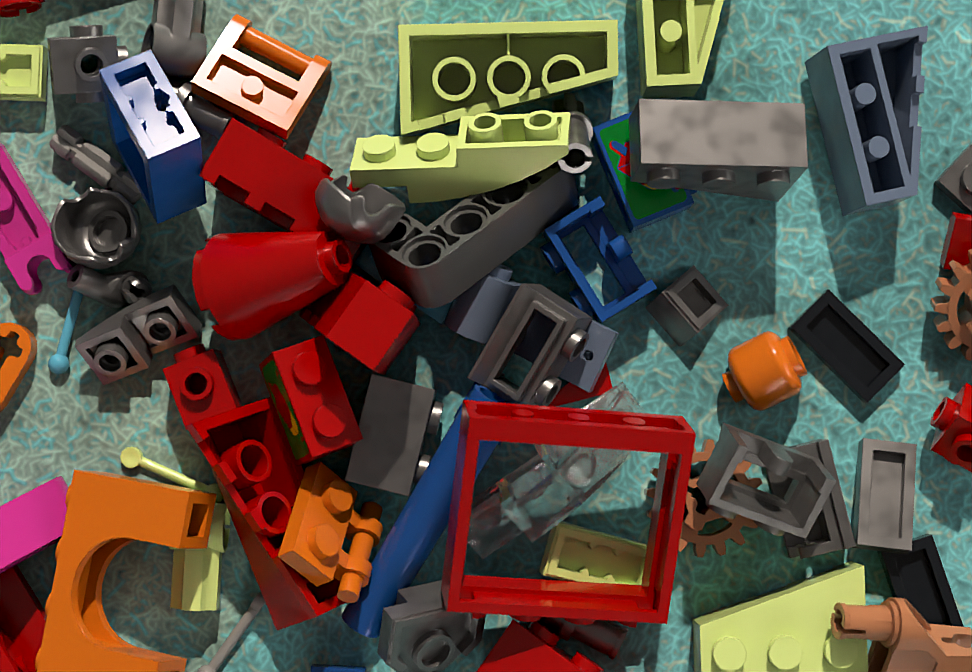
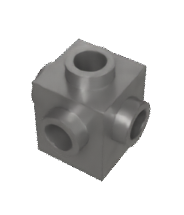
[47,25,128,103]

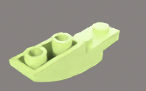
[349,110,571,204]

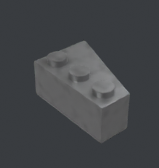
[629,99,808,202]

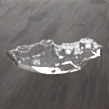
[467,382,647,559]

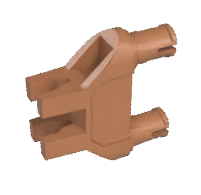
[831,597,972,672]

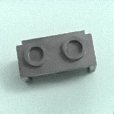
[467,283,593,406]
[696,423,837,539]

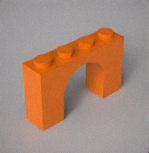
[35,470,217,672]

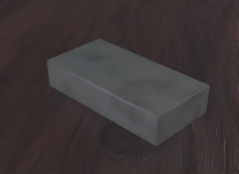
[852,438,917,554]

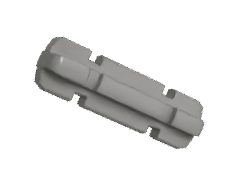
[49,125,142,205]

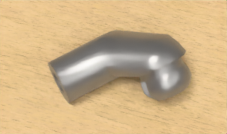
[67,264,152,308]

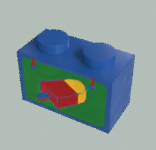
[591,111,697,233]

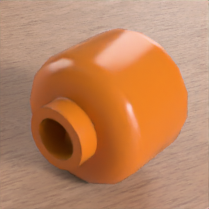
[722,331,807,411]

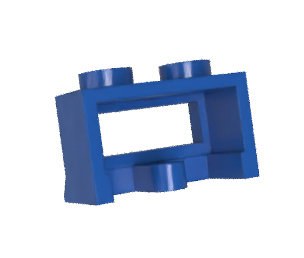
[540,196,657,324]

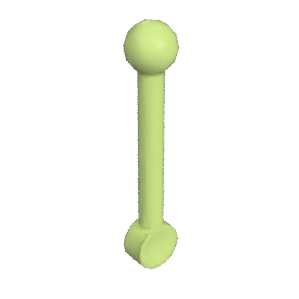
[120,447,223,503]

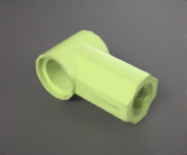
[169,503,231,611]

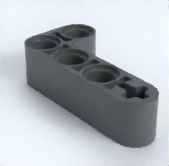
[369,161,579,308]

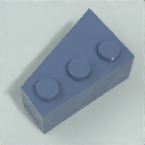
[805,25,928,216]

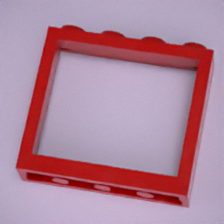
[441,400,696,628]

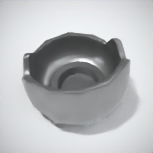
[315,175,406,244]
[50,187,142,269]

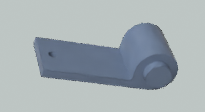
[444,264,619,392]

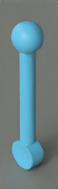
[48,290,83,374]

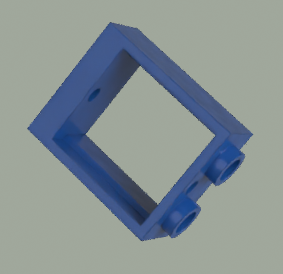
[99,49,207,224]

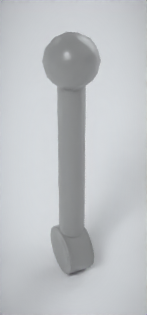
[197,591,265,672]

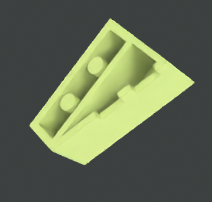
[636,0,724,99]
[692,561,868,672]

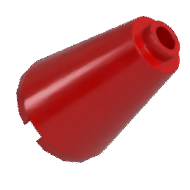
[192,231,352,341]

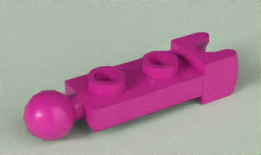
[0,143,77,295]

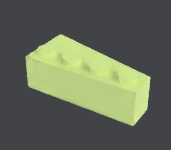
[398,20,619,136]

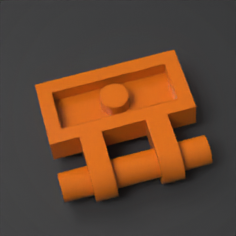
[278,462,383,603]

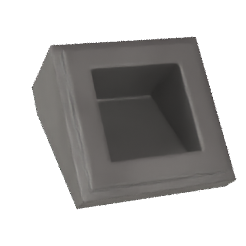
[646,265,728,346]

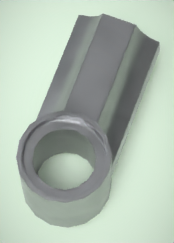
[141,0,207,80]

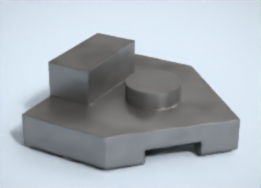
[377,580,486,672]

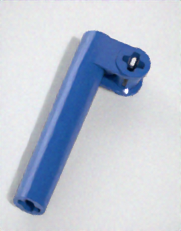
[342,382,509,638]

